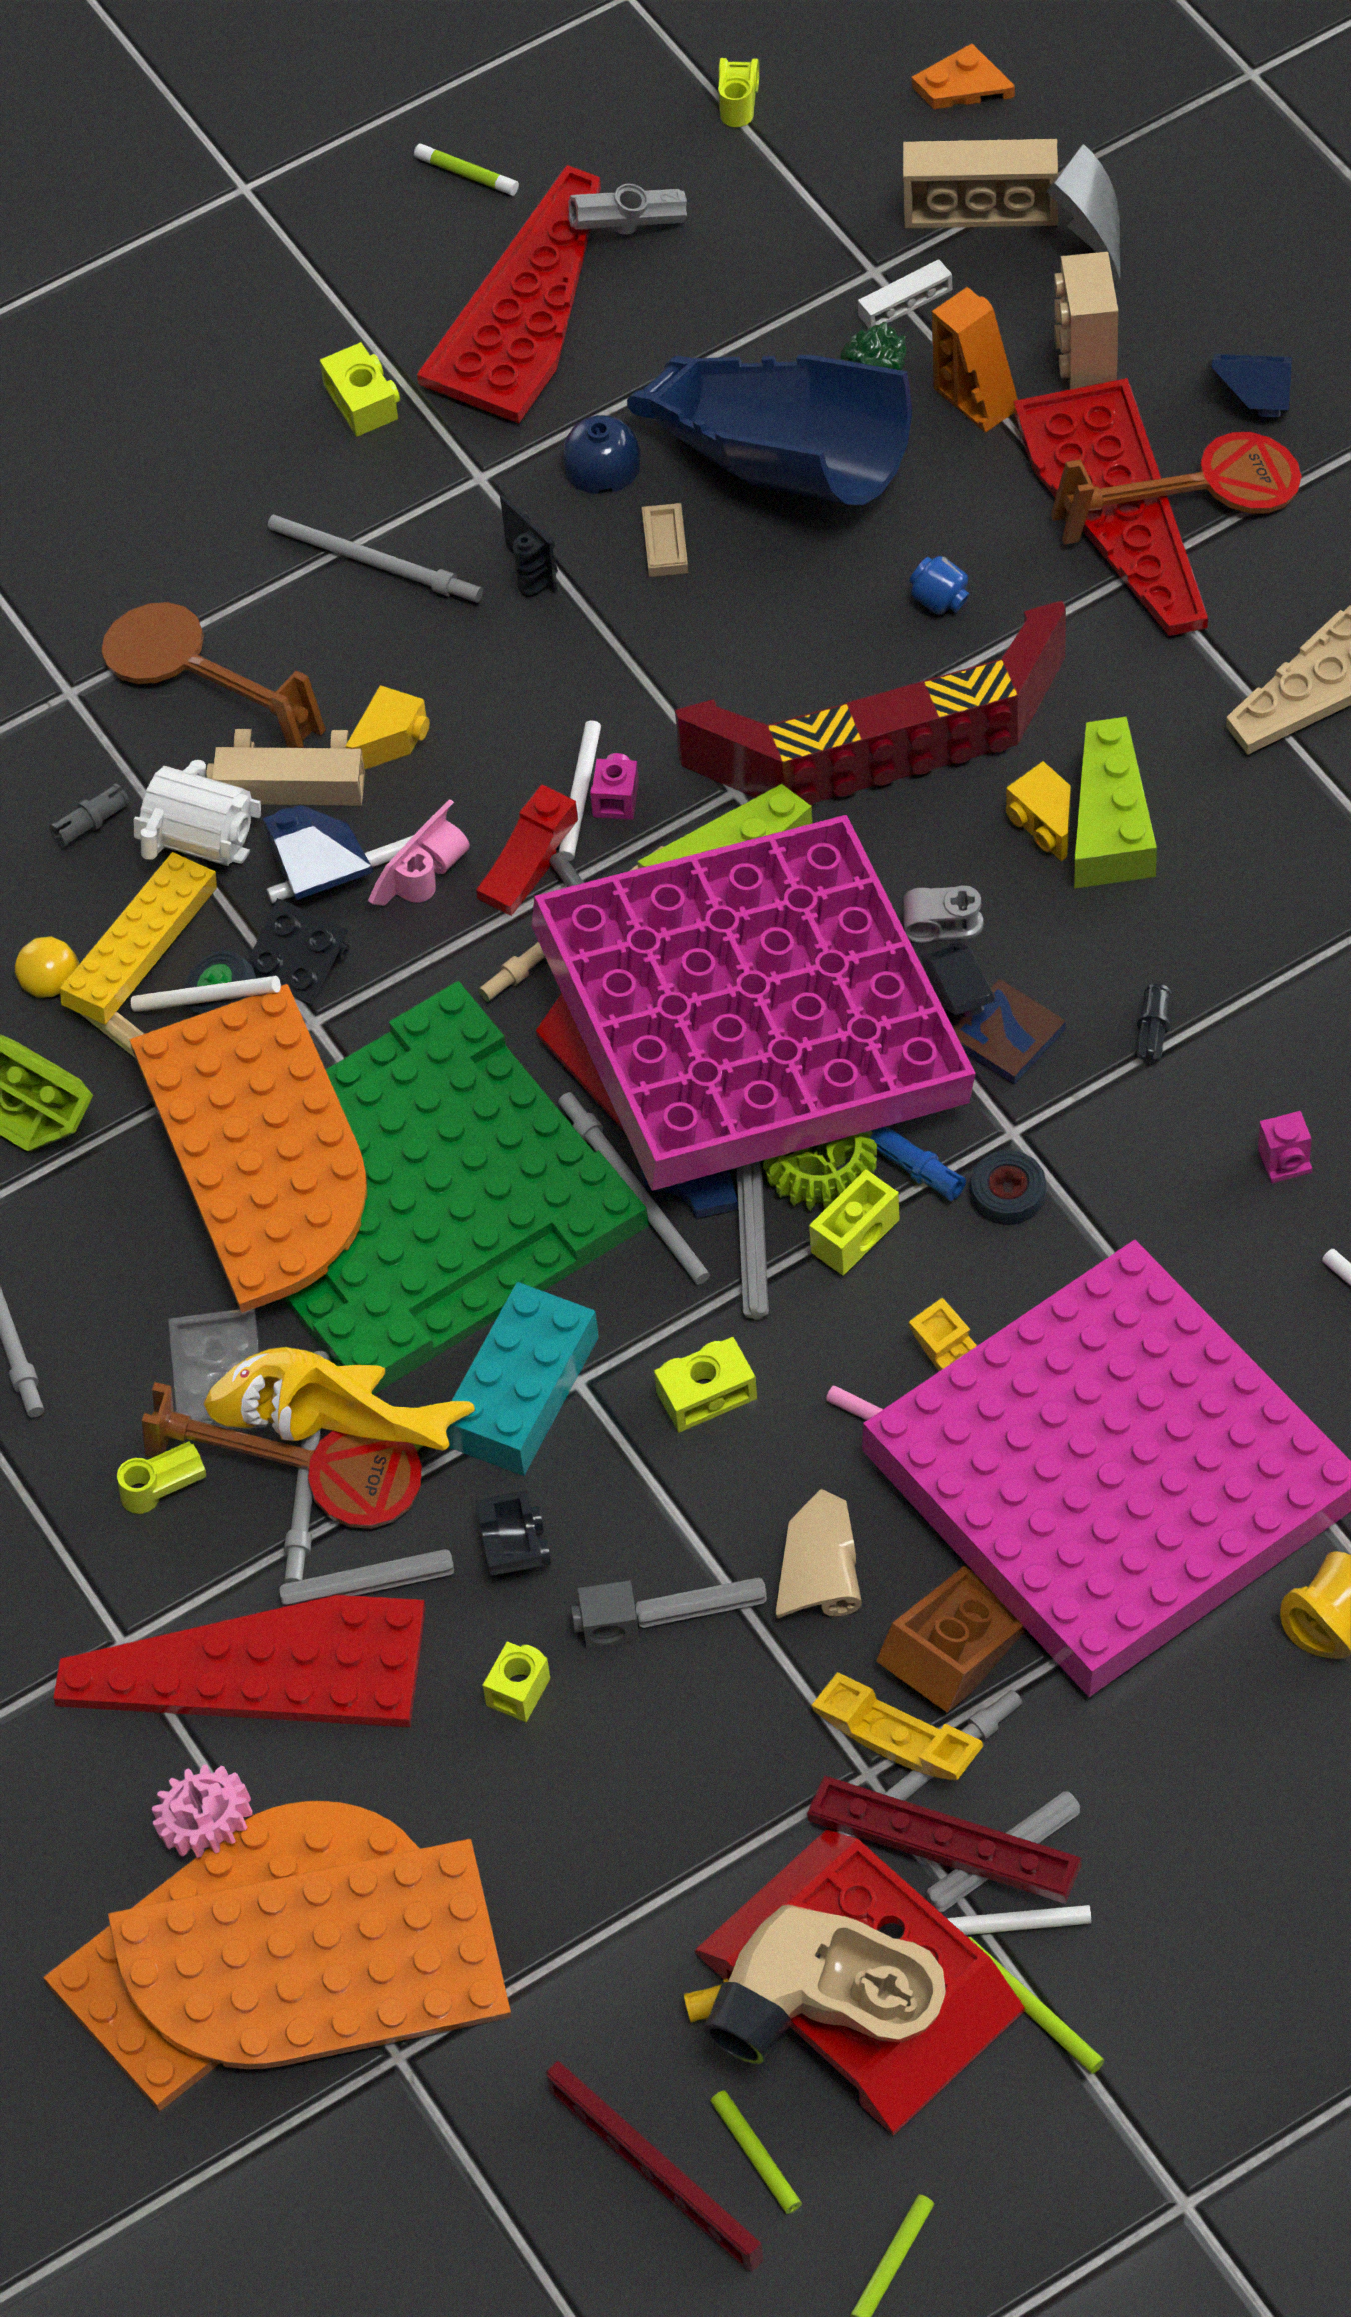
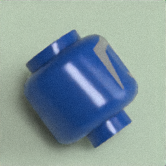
[909,556,970,615]

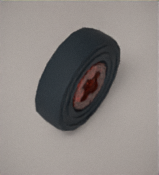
[970,1150,1047,1225]

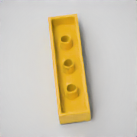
[60,852,217,1025]

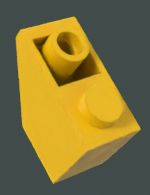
[1006,761,1071,861]

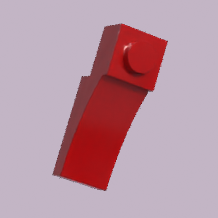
[476,784,578,916]

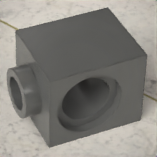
[571,1580,639,1648]

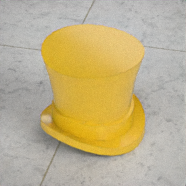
[1280,1551,1351,1659]

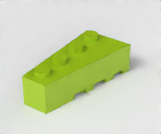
[1074,717,1157,889]
[637,784,813,869]

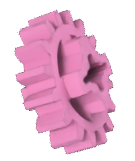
[152,1765,253,1858]

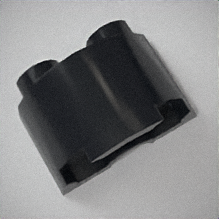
[475,1490,551,1576]

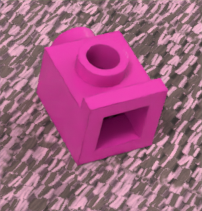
[590,753,639,820]
[1258,1111,1313,1184]

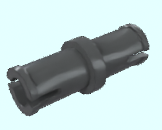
[49,783,130,847]

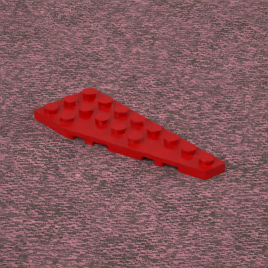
[53,1595,426,1728]

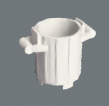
[134,760,261,866]

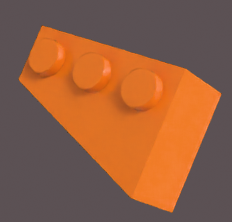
[932,287,1018,433]

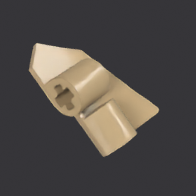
[776,1489,862,1618]

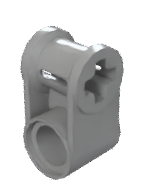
[903,885,984,943]

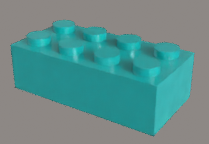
[446,1282,599,1476]

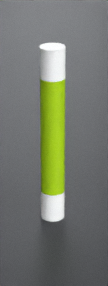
[414,143,519,196]

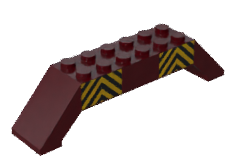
[675,601,1066,806]

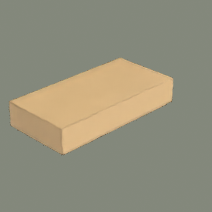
[642,503,689,577]

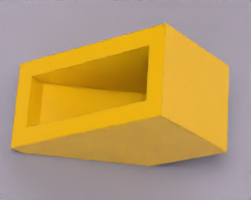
[346,685,430,769]

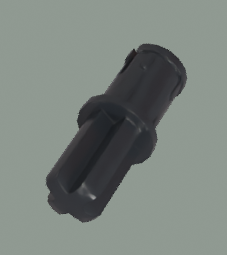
[1137,984,1171,1065]

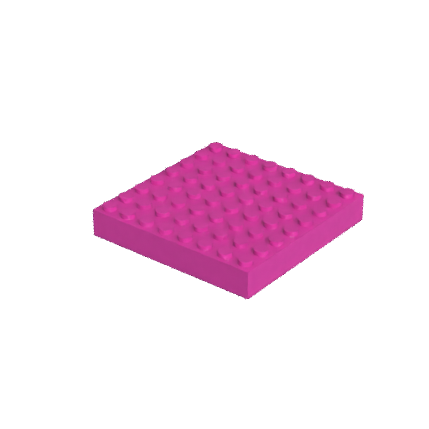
[532,815,976,1191]
[862,1239,1351,1697]

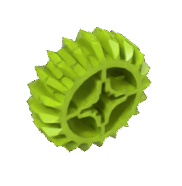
[762,1130,877,1211]

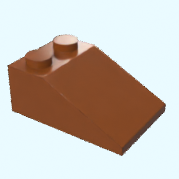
[876,1566,1027,1713]

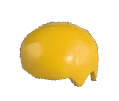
[15,936,80,998]

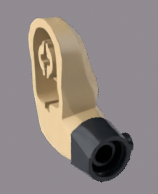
[704,1905,946,2064]

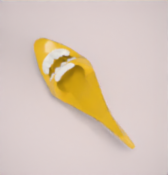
[204,1347,475,1451]

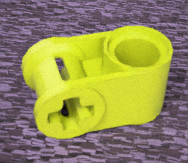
[718,58,759,127]

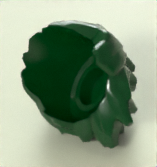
[840,322,907,370]

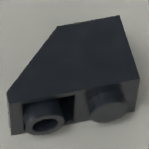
[920,942,995,1017]

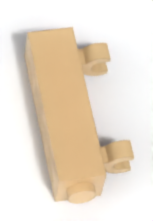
[207,729,365,806]

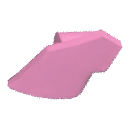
[368,799,470,906]

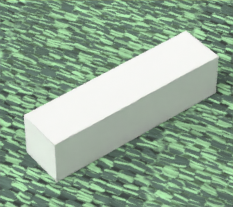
[858,259,952,328]

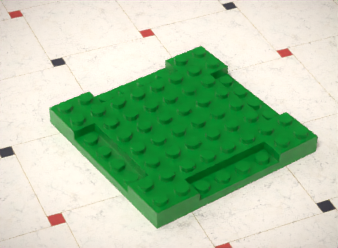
[283,981,649,1395]

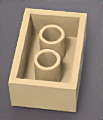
[1054,252,1118,389]

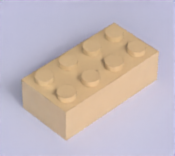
[903,139,1058,228]

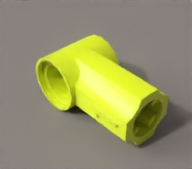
[117,1441,206,1514]

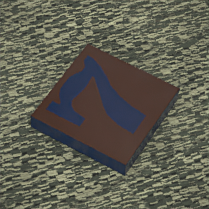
[953,979,1066,1085]

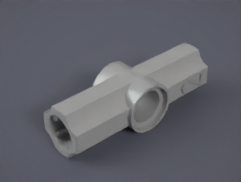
[568,184,687,234]

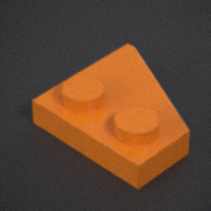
[911,44,1015,109]

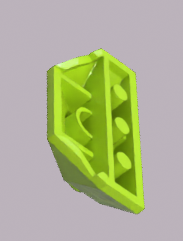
[0,1034,93,1152]

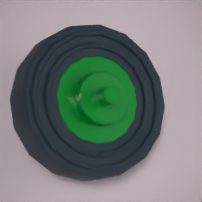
[184,950,256,1015]

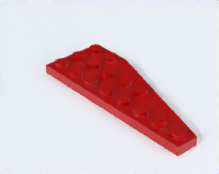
[417,165,601,423]
[1013,378,1208,636]

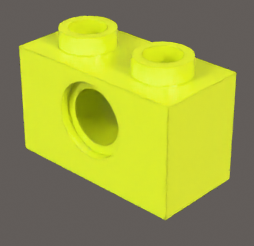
[319,342,400,437]
[809,1169,900,1276]
[654,1337,757,1433]

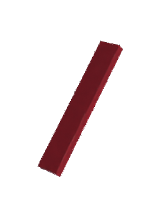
[807,1775,1082,1904]
[546,2061,763,2272]

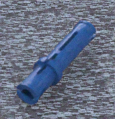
[870,1126,966,1201]

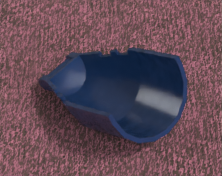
[627,355,912,505]

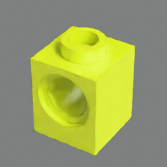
[483,1641,550,1722]

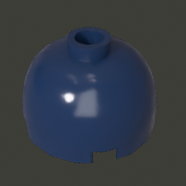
[562,415,641,494]

